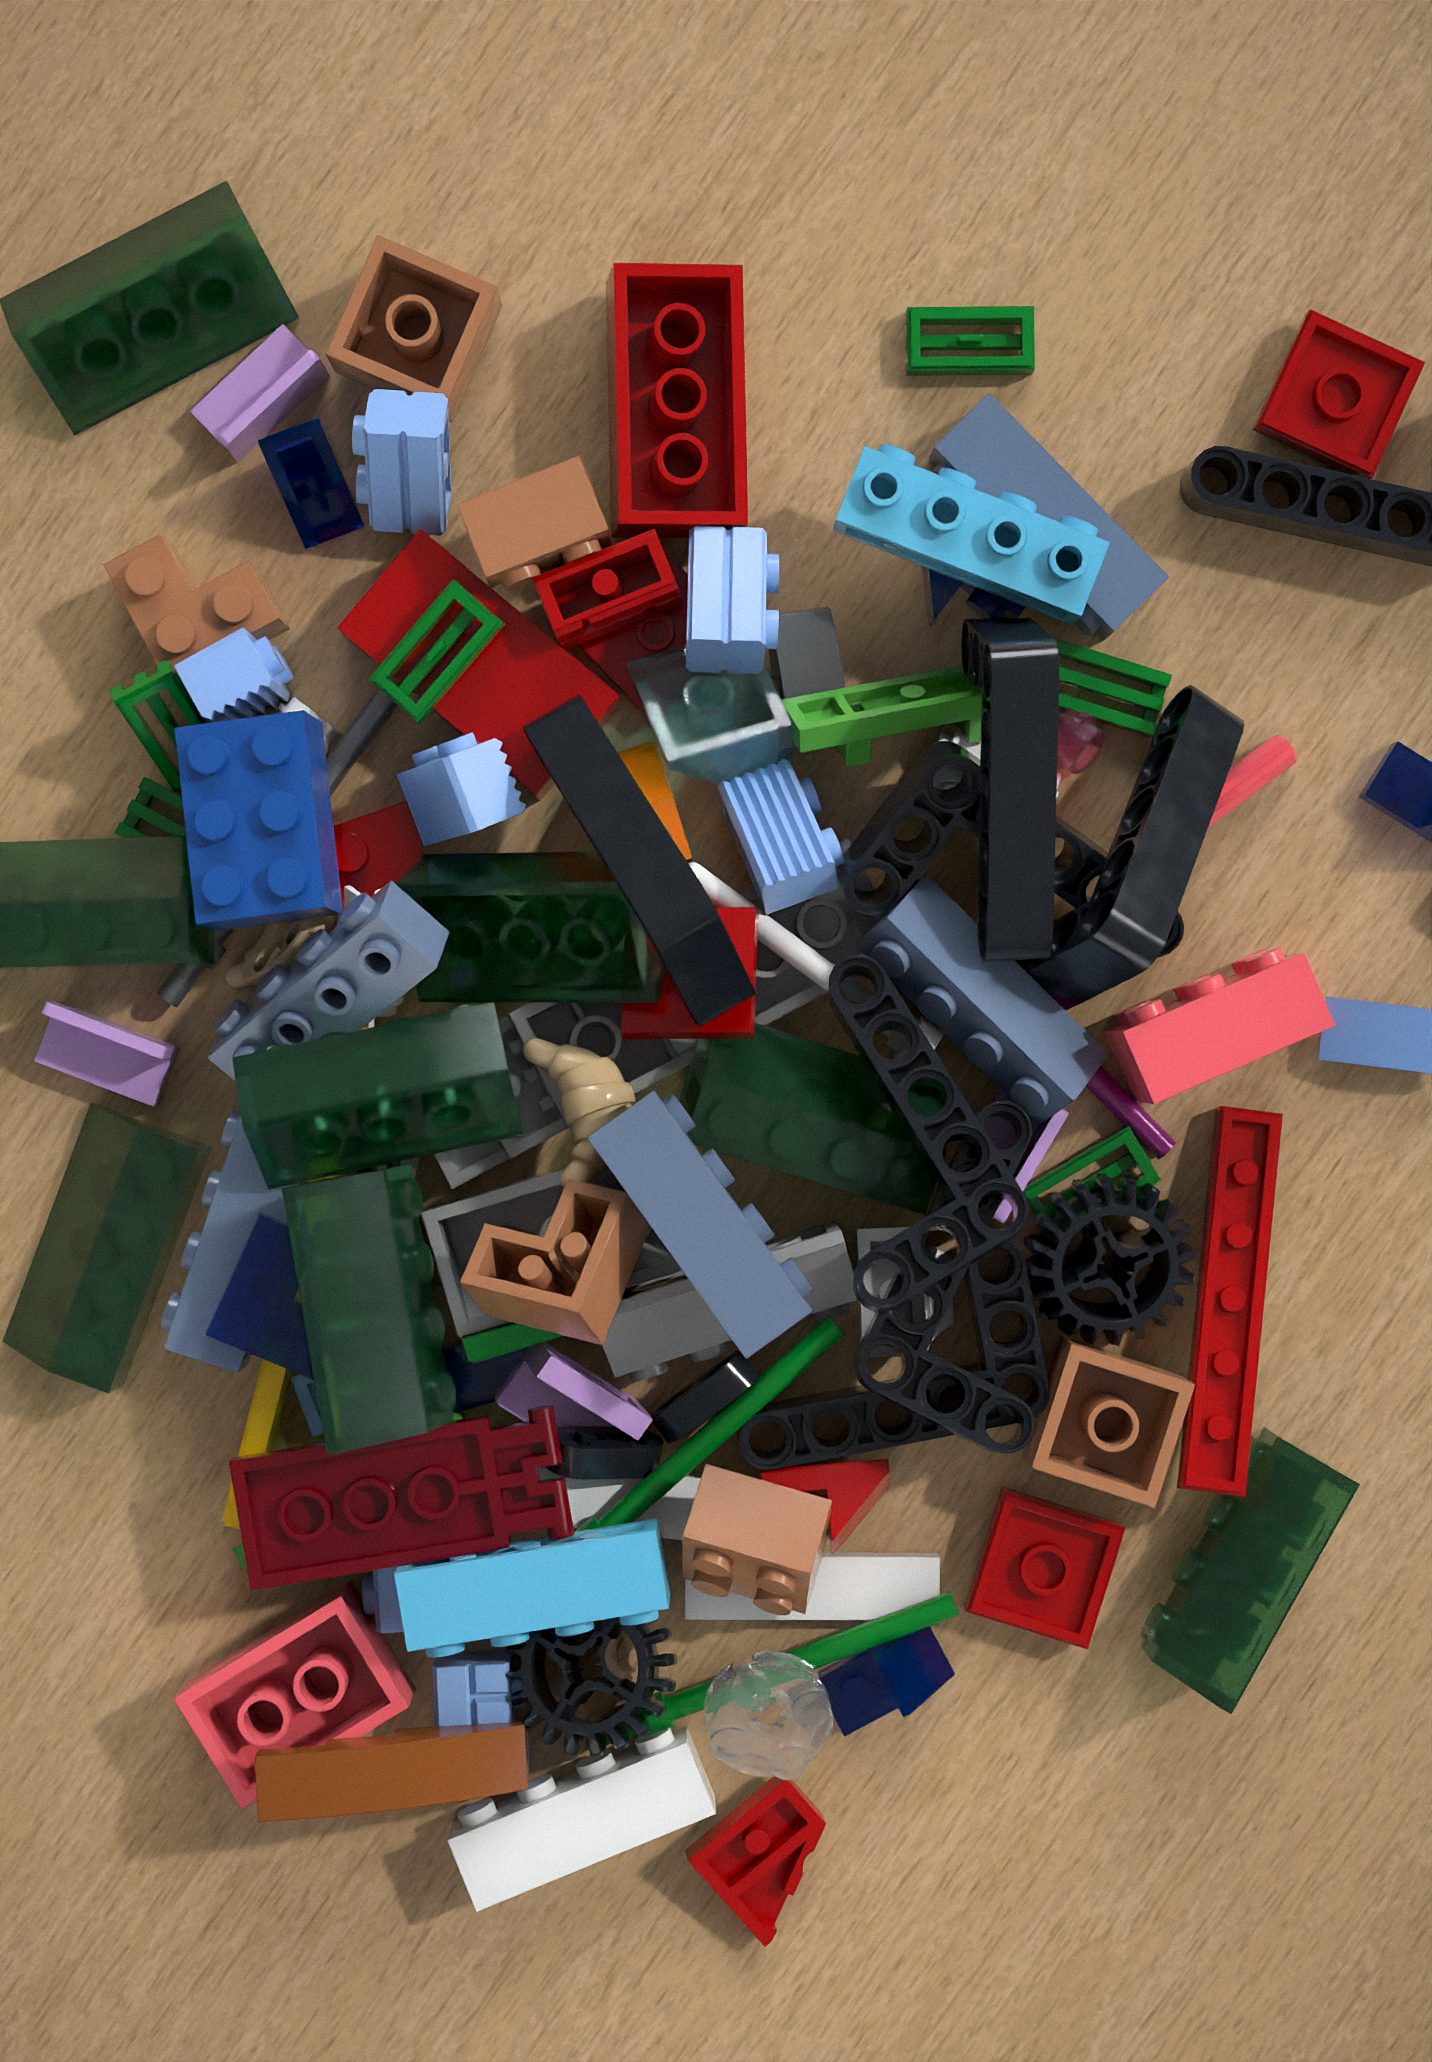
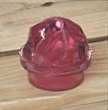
[1057,708,1106,774]

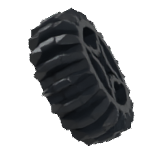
[1023,1173,1197,1346]
[505,1611,678,1757]

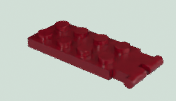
[229,1405,575,1591]

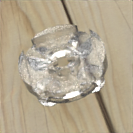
[704,1651,834,1780]

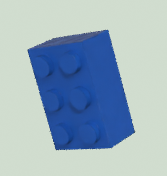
[175,710,343,931]

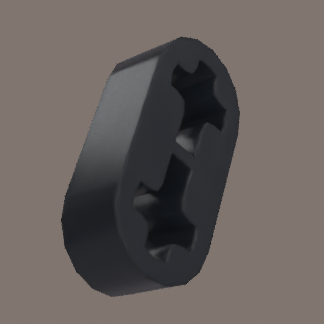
[651,1350,760,1443]
[546,1426,664,1480]

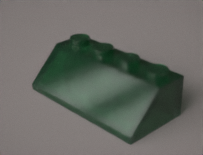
[0,180,299,436]
[0,836,215,970]
[395,851,665,1003]
[232,1002,524,1190]
[679,1022,946,1215]
[2,1103,212,1394]
[282,1164,456,1455]
[1141,1427,1360,1714]

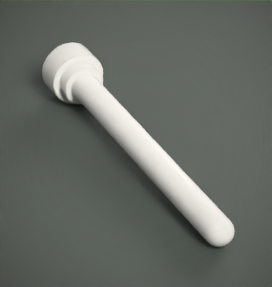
[688,862,944,1059]

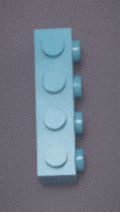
[833,444,1110,625]
[394,1518,671,1658]

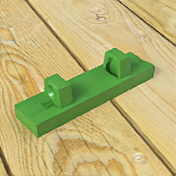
[780,665,981,767]

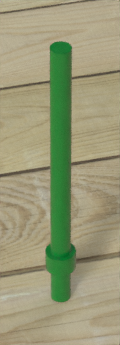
[575,1315,845,1532]
[599,1592,959,1745]

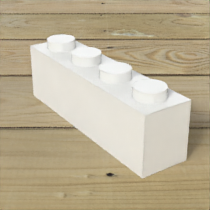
[447,1726,716,1912]

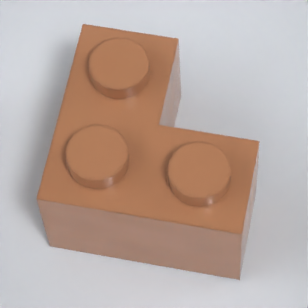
[457,455,612,591]
[103,534,290,683]
[460,1179,650,1345]

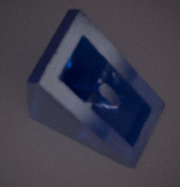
[258,417,365,549]

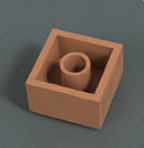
[326,235,502,423]
[1023,1336,1195,1508]
[682,1464,832,1615]

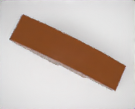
[255,1722,528,1823]

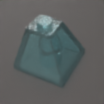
[627,646,792,784]

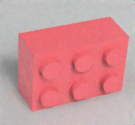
[1103,947,1335,1104]
[174,1581,416,1809]

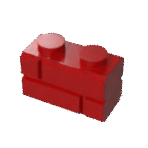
[533,528,683,650]

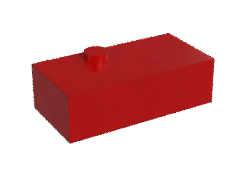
[606,263,748,538]
[337,529,621,801]

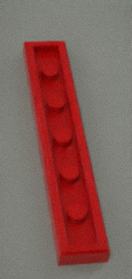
[1177,1106,1283,1497]

